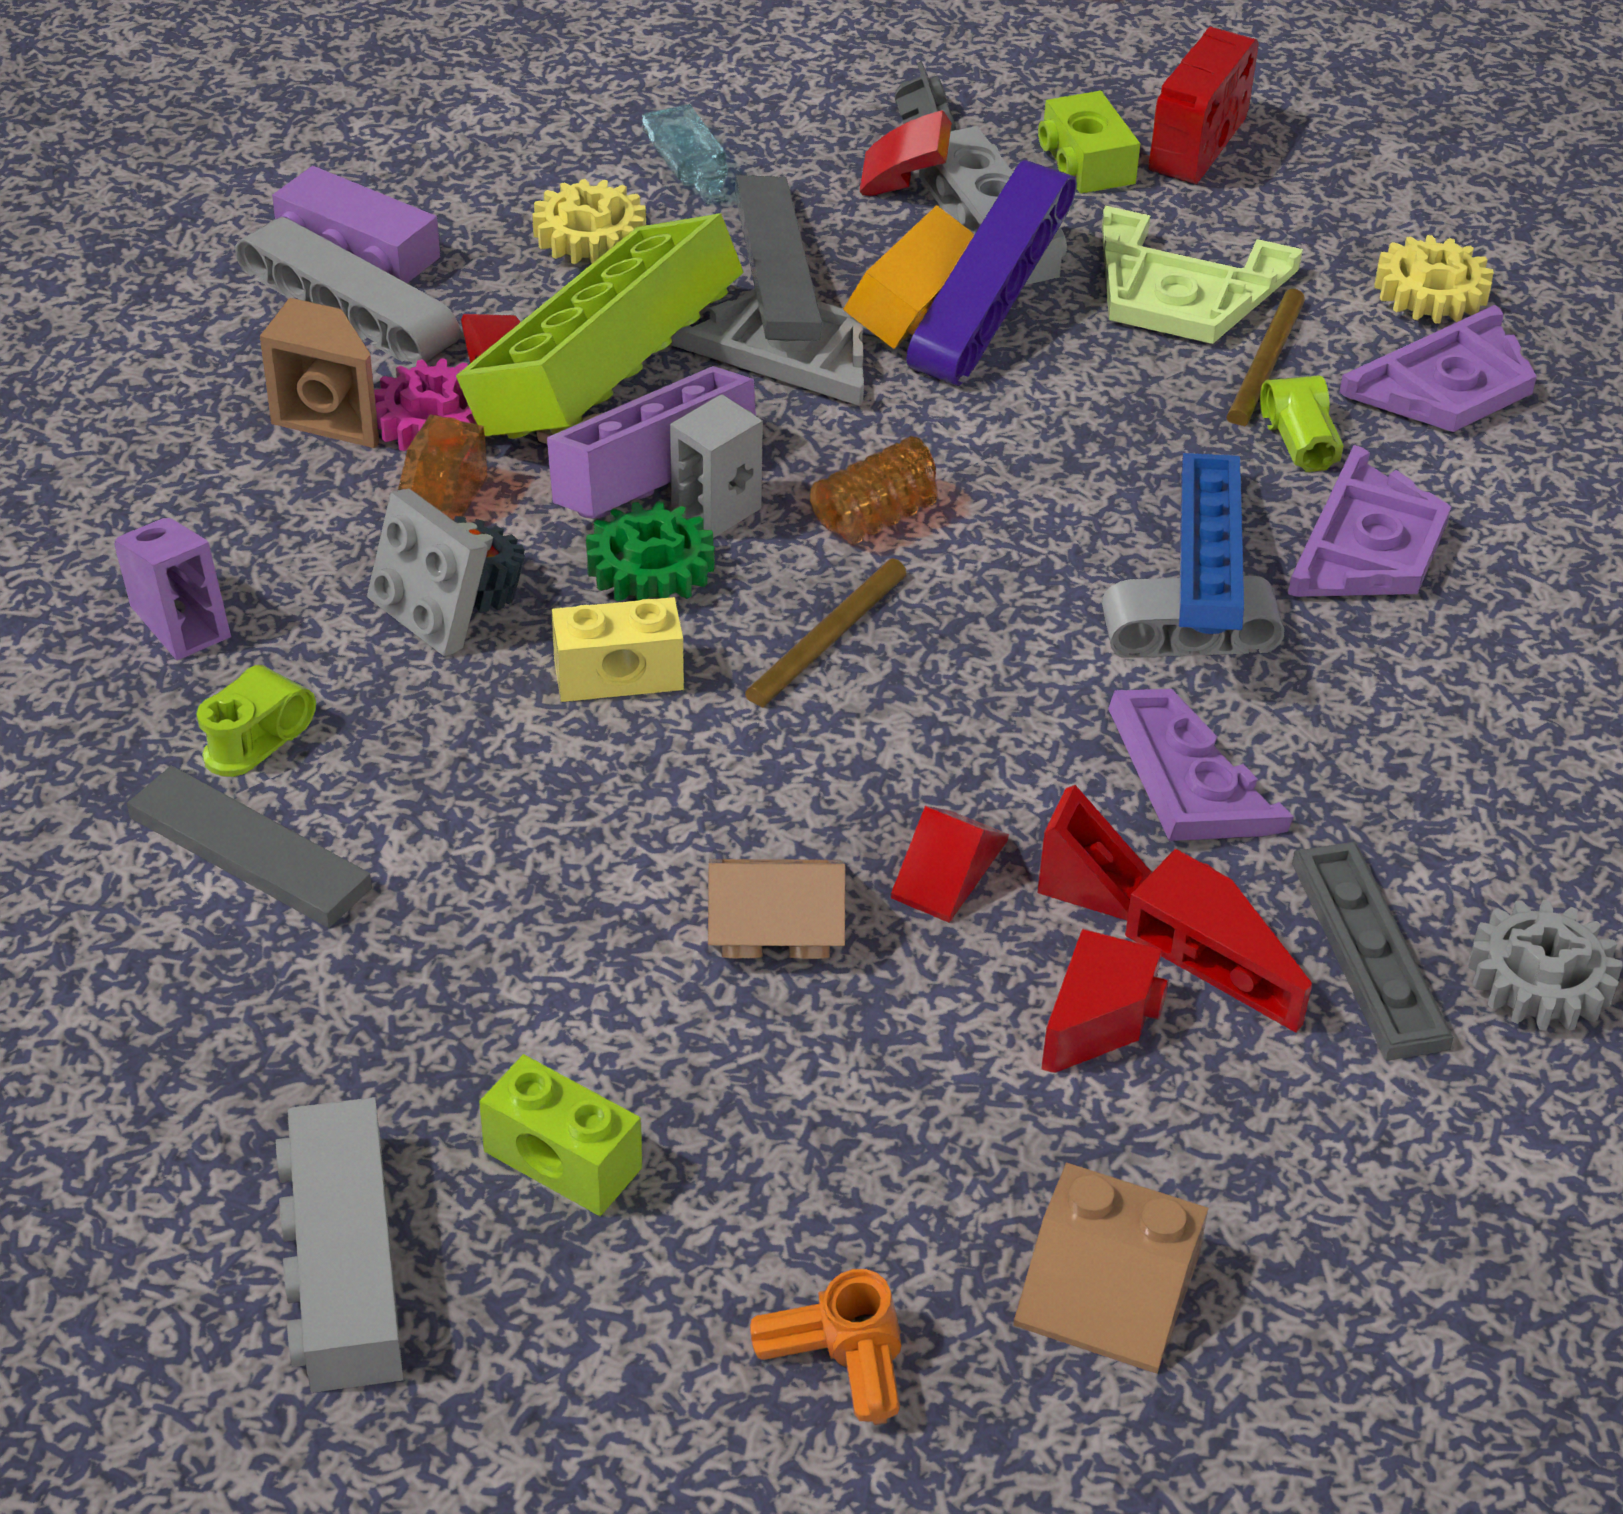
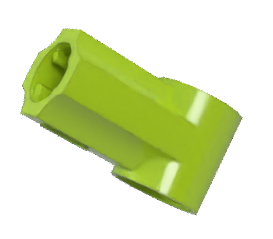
[1260,375,1344,472]

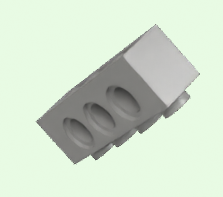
[919,126,1067,285]

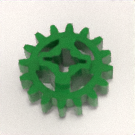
[586,501,715,602]

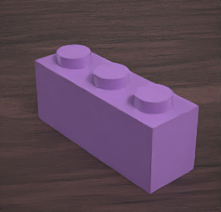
[272,165,440,283]

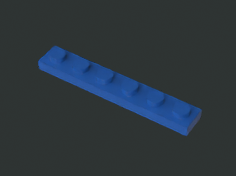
[1179,453,1244,634]

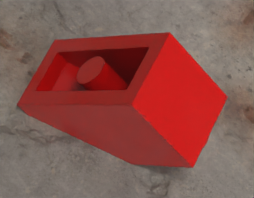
[1041,929,1169,1073]

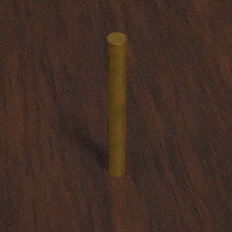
[1227,289,1305,427]
[745,558,906,708]

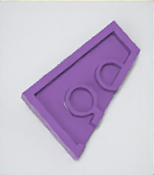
[1108,689,1294,841]

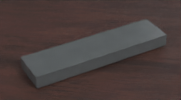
[127,765,372,928]
[1292,841,1454,1061]

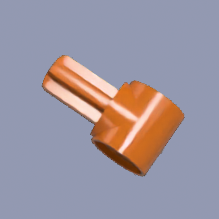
[750,1269,901,1425]

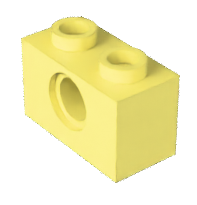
[552,597,684,702]

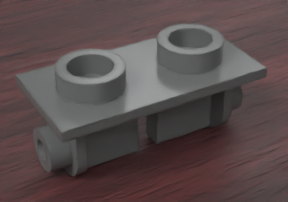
[895,61,958,131]

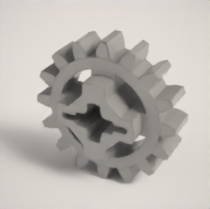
[1468,900,1623,1031]

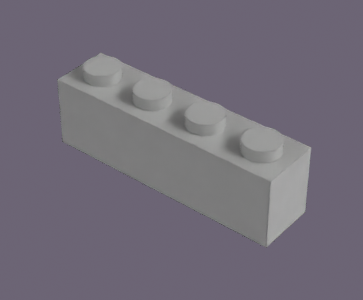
[276,1097,403,1393]

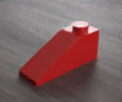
[1125,848,1312,1033]

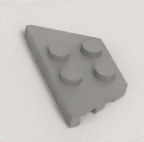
[671,289,864,406]

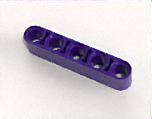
[907,159,1077,386]

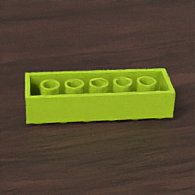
[456,213,744,439]

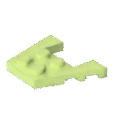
[1102,206,1303,344]

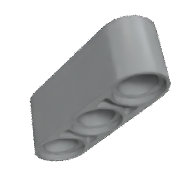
[1102,575,1285,658]

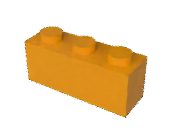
[843,205,975,349]

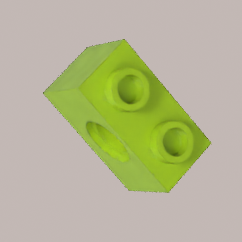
[1038,91,1141,194]
[479,1054,642,1217]

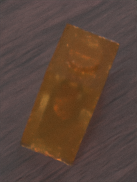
[398,414,488,521]

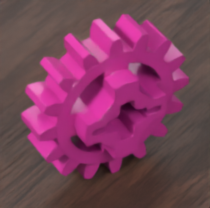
[374,358,486,455]

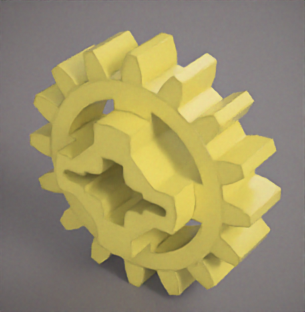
[532,179,646,264]
[1374,235,1494,323]

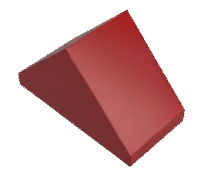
[1037,785,1152,921]
[891,806,1009,923]

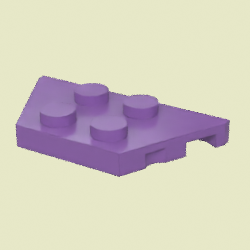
[1339,305,1537,432]
[1288,445,1451,597]

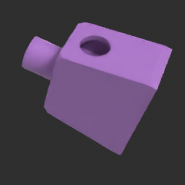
[114,518,231,660]

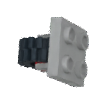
[367,488,525,656]

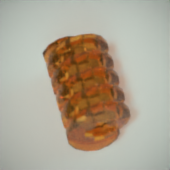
[810,436,938,545]

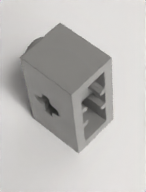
[670,394,763,538]

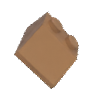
[260,298,379,448]
[708,859,845,959]
[1013,1162,1209,1374]

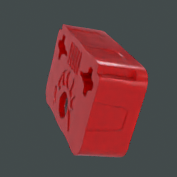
[1149,26,1259,184]

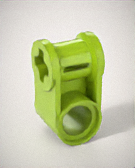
[196,665,316,777]

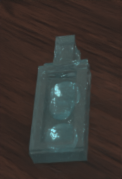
[642,104,728,205]

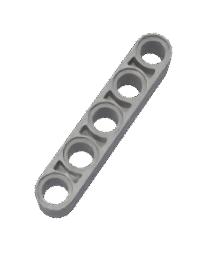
[235,217,460,367]

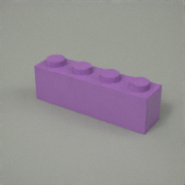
[547,366,756,519]

